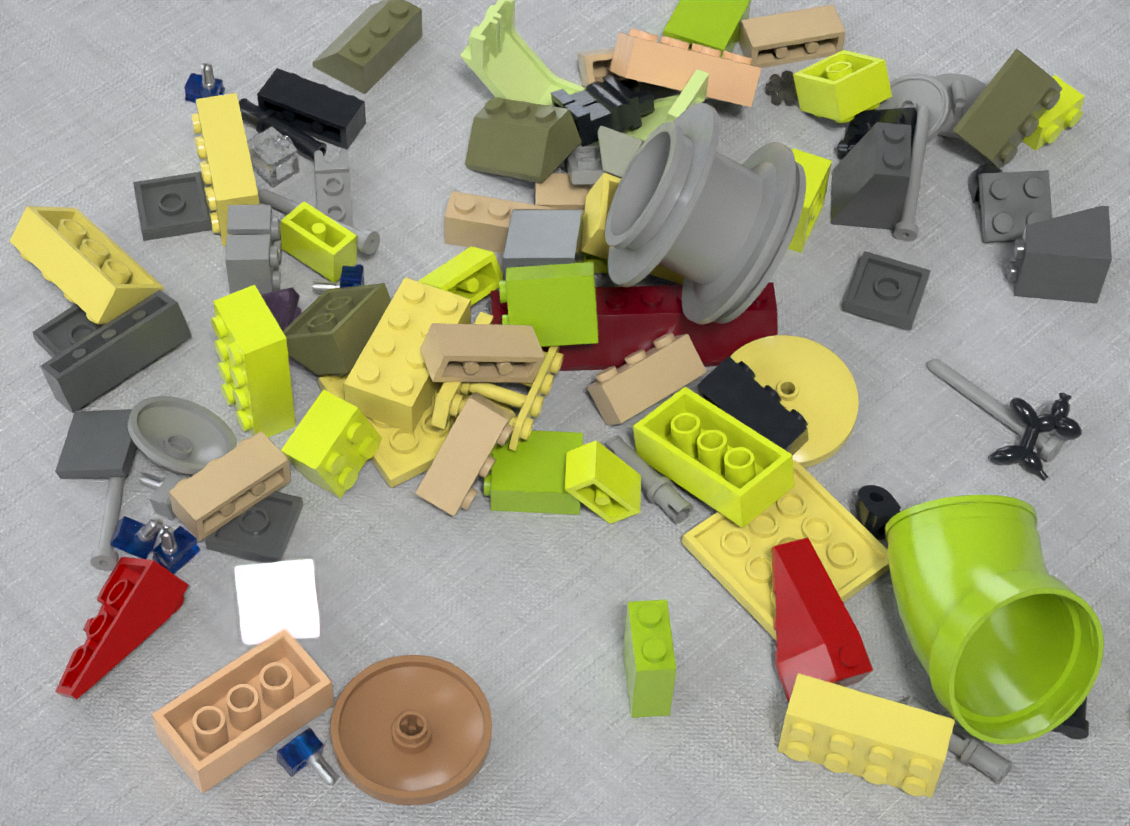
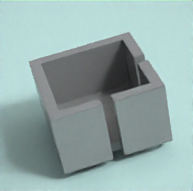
[225,205,282,304]

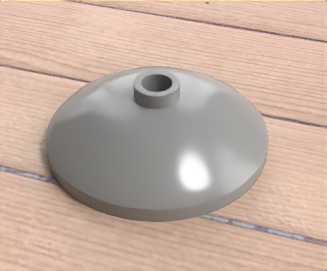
[128,396,237,476]

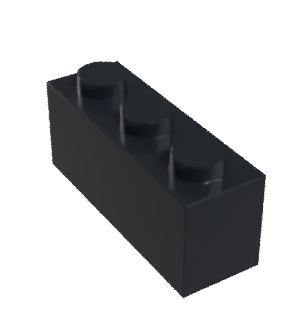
[257,68,366,150]
[697,356,808,455]

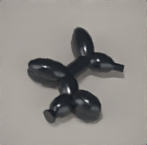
[990,393,1082,481]

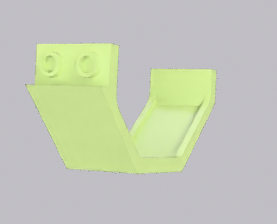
[460,0,709,154]

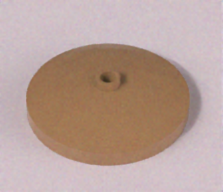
[331,655,492,805]

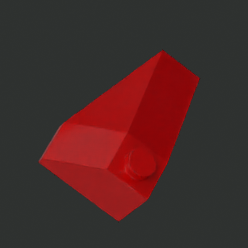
[771,537,873,703]
[55,557,189,700]

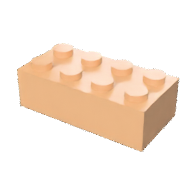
[609,28,761,107]
[152,628,334,794]

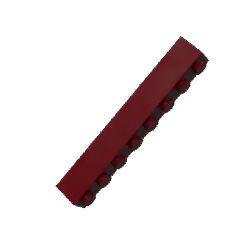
[491,282,778,372]

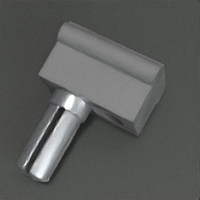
[139,472,187,521]

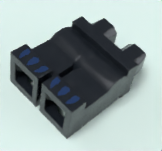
[551,74,655,147]

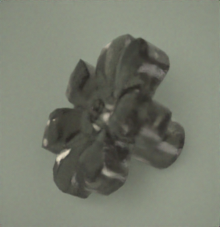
[765,70,798,106]

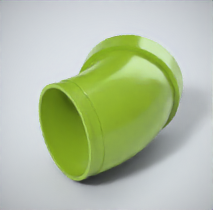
[885,494,1104,744]

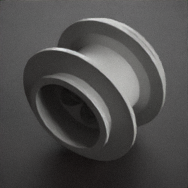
[605,103,806,325]

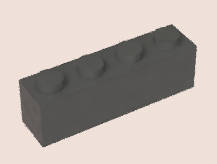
[40,290,192,413]

